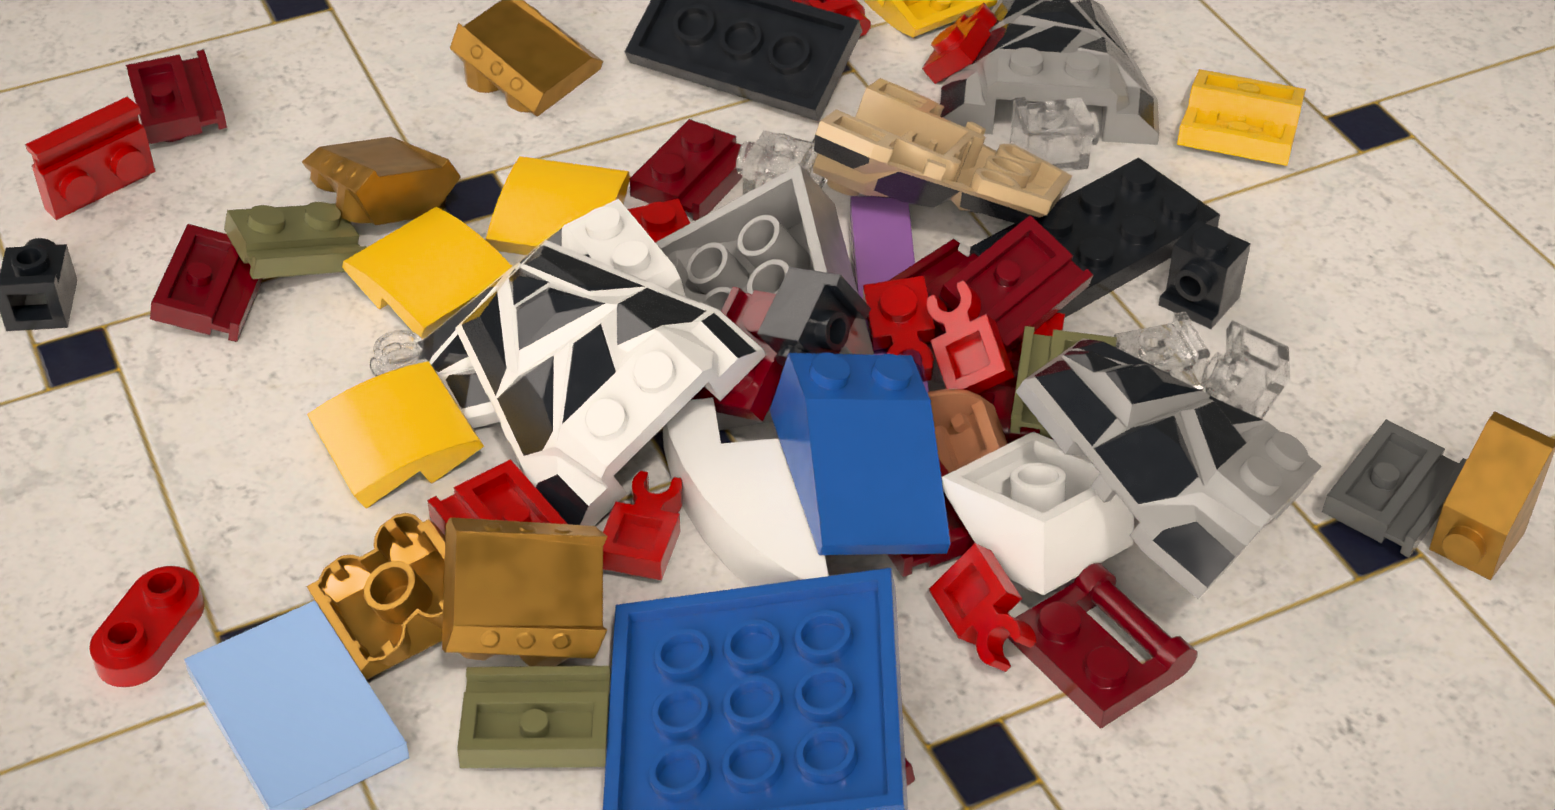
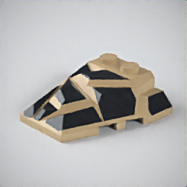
[813,78,1072,224]

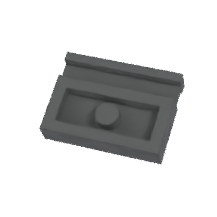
[1322,419,1467,557]

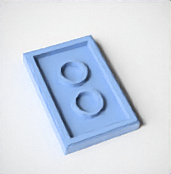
[184,600,409,810]

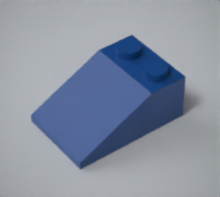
[770,353,951,555]

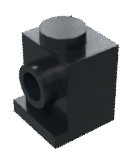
[1158,220,1251,329]
[0,238,77,331]
[757,267,871,368]

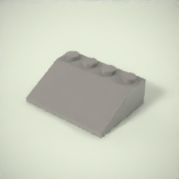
[655,164,874,431]

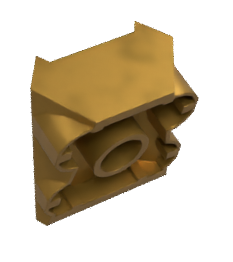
[450,0,603,117]
[302,137,461,226]
[306,513,445,679]
[442,517,608,666]

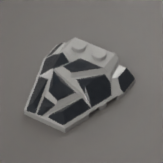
[940,0,1159,145]
[1016,338,1321,599]

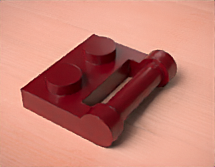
[1008,563,1197,729]

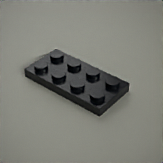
[624,0,862,121]
[969,157,1220,318]

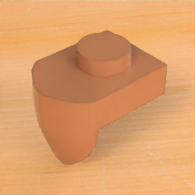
[927,388,1008,473]

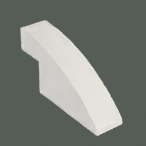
[663,398,829,587]

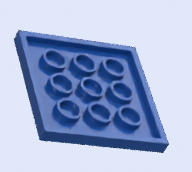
[603,568,908,810]

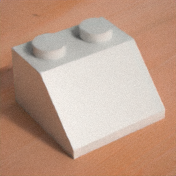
[942,432,1134,596]

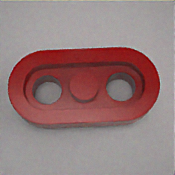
[89,566,205,687]

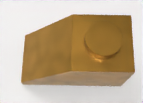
[1429,411,1555,581]

